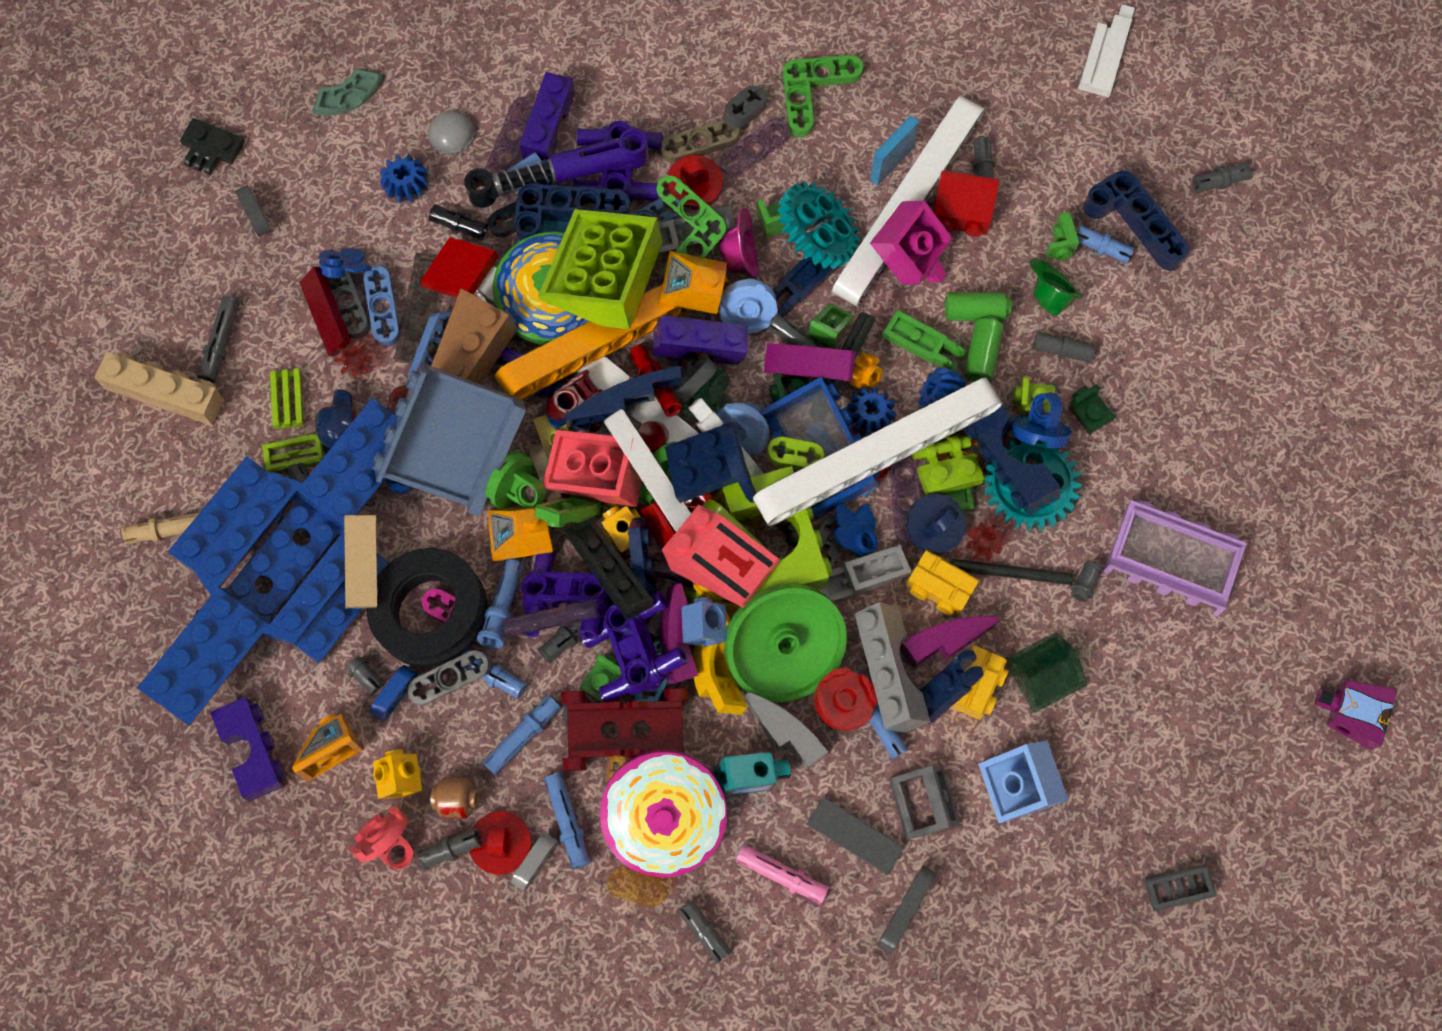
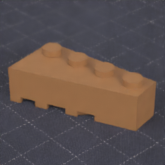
[431,288,518,384]

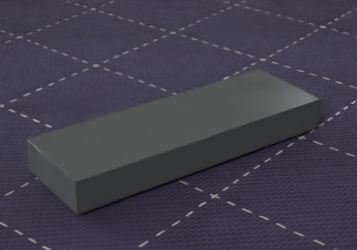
[806,797,904,876]

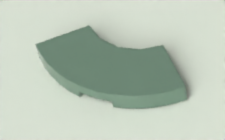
[312,68,383,116]

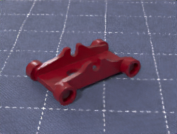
[561,688,688,771]

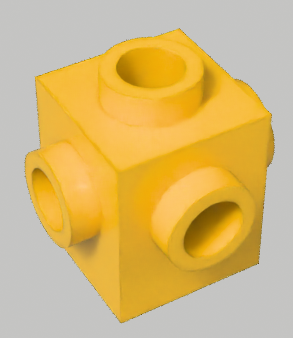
[601,505,641,553]
[373,749,422,799]

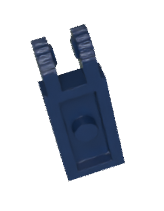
[773,257,840,317]
[628,517,657,596]
[919,650,984,724]

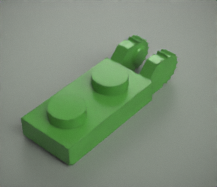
[882,310,966,371]

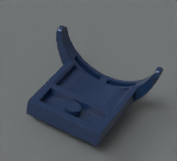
[665,421,757,503]

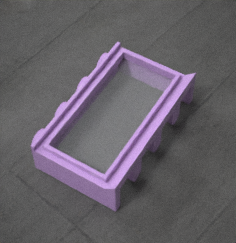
[1103,500,1247,616]

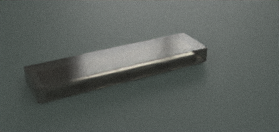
[394,253,439,364]

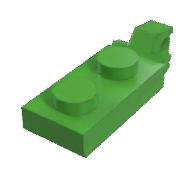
[535,496,603,527]

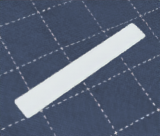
[604,409,691,532]

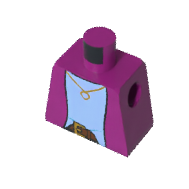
[1314,681,1397,750]

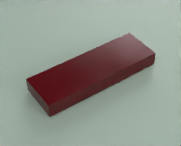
[299,267,352,356]

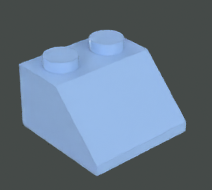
[978,741,1069,823]

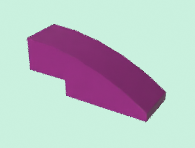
[764,343,856,381]
[660,583,698,685]
[900,616,999,668]

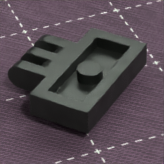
[180,118,245,175]

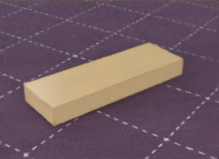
[344,515,377,609]

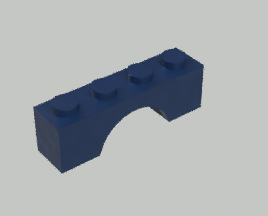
[963,405,1060,516]

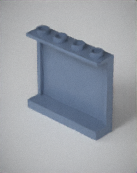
[372,362,526,516]

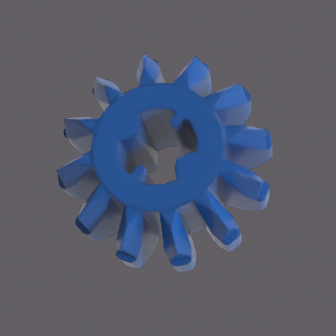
[380,153,429,203]
[919,367,966,408]
[846,386,896,437]

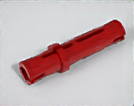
[629,344,682,417]

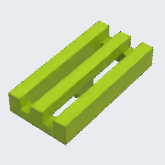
[270,368,304,429]
[262,433,325,473]

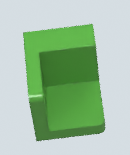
[756,199,785,238]

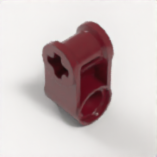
[545,369,603,421]

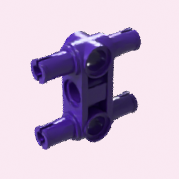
[573,121,663,207]
[520,550,613,639]
[581,591,688,702]

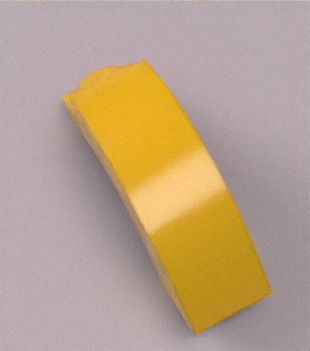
[693,601,748,715]

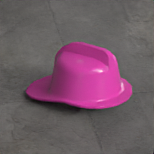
[720,208,759,277]

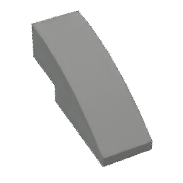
[744,692,828,770]

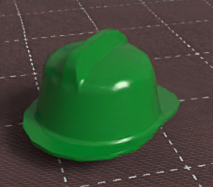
[1029,258,1083,316]

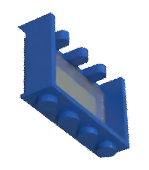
[759,377,881,519]

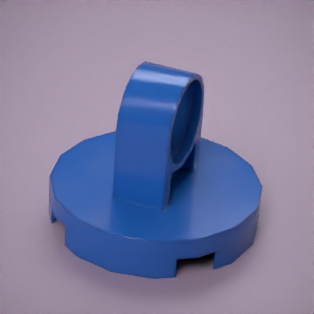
[1011,392,1072,448]

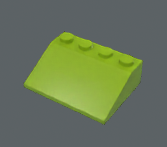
[538,209,663,329]

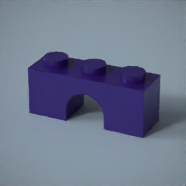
[519,72,575,160]
[653,315,748,364]
[210,697,286,802]

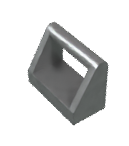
[889,765,961,840]

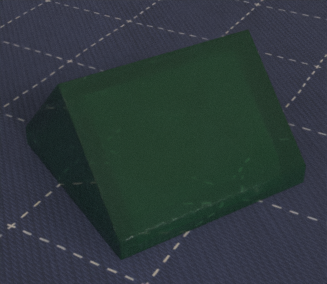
[1005,632,1087,713]

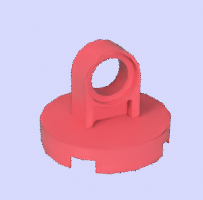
[349,807,413,870]

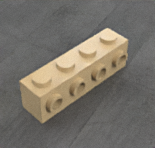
[94,352,224,425]

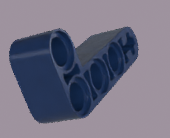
[1083,170,1189,271]
[514,184,631,241]

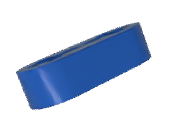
[369,665,418,722]

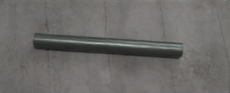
[951,559,1073,585]

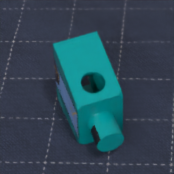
[714,752,791,797]

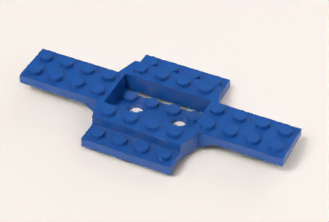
[137,398,397,726]

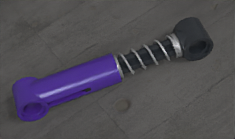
[464,129,649,208]

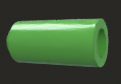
[945,292,1011,321]
[964,316,1004,383]

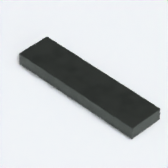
[566,517,654,620]

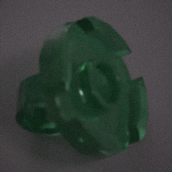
[680,367,734,419]

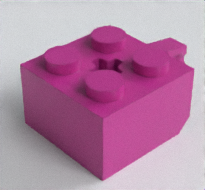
[870,201,952,285]

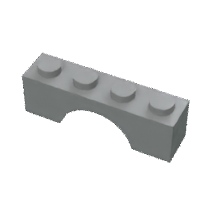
[854,602,930,733]

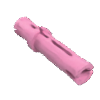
[735,844,830,905]

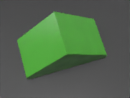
[808,303,854,349]

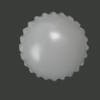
[428,110,475,155]

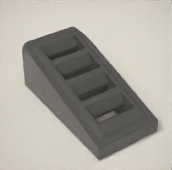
[1145,865,1217,911]

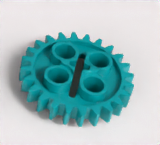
[777,181,860,269]
[983,440,1082,532]

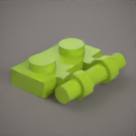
[912,436,985,495]

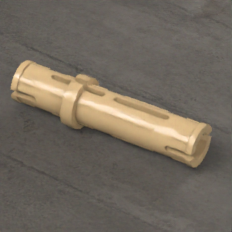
[121,513,199,545]

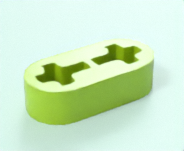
[767,437,824,471]

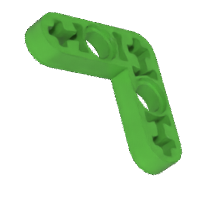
[783,55,863,137]
[656,175,727,276]

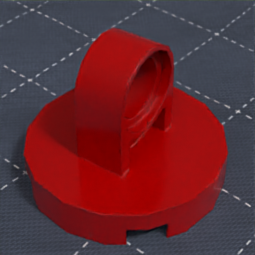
[667,155,723,210]
[814,668,877,731]
[469,811,532,876]

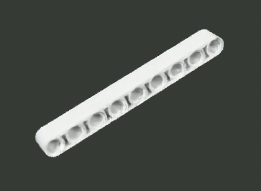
[832,95,985,307]
[753,378,1002,526]

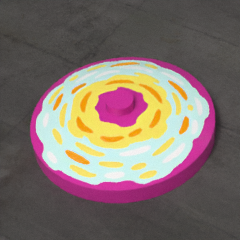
[600,749,727,878]

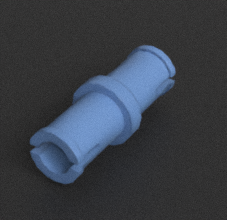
[1076,224,1134,264]

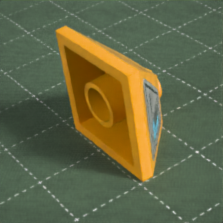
[659,251,727,314]
[487,501,553,561]
[292,714,363,781]

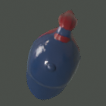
[315,389,356,449]

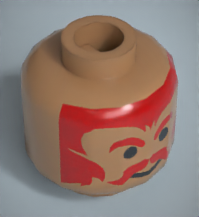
[430,777,480,819]

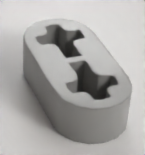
[511,832,558,892]

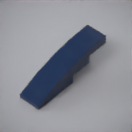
[565,366,683,427]

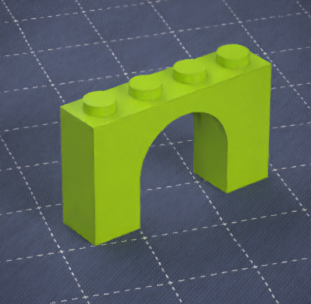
[722,466,832,594]

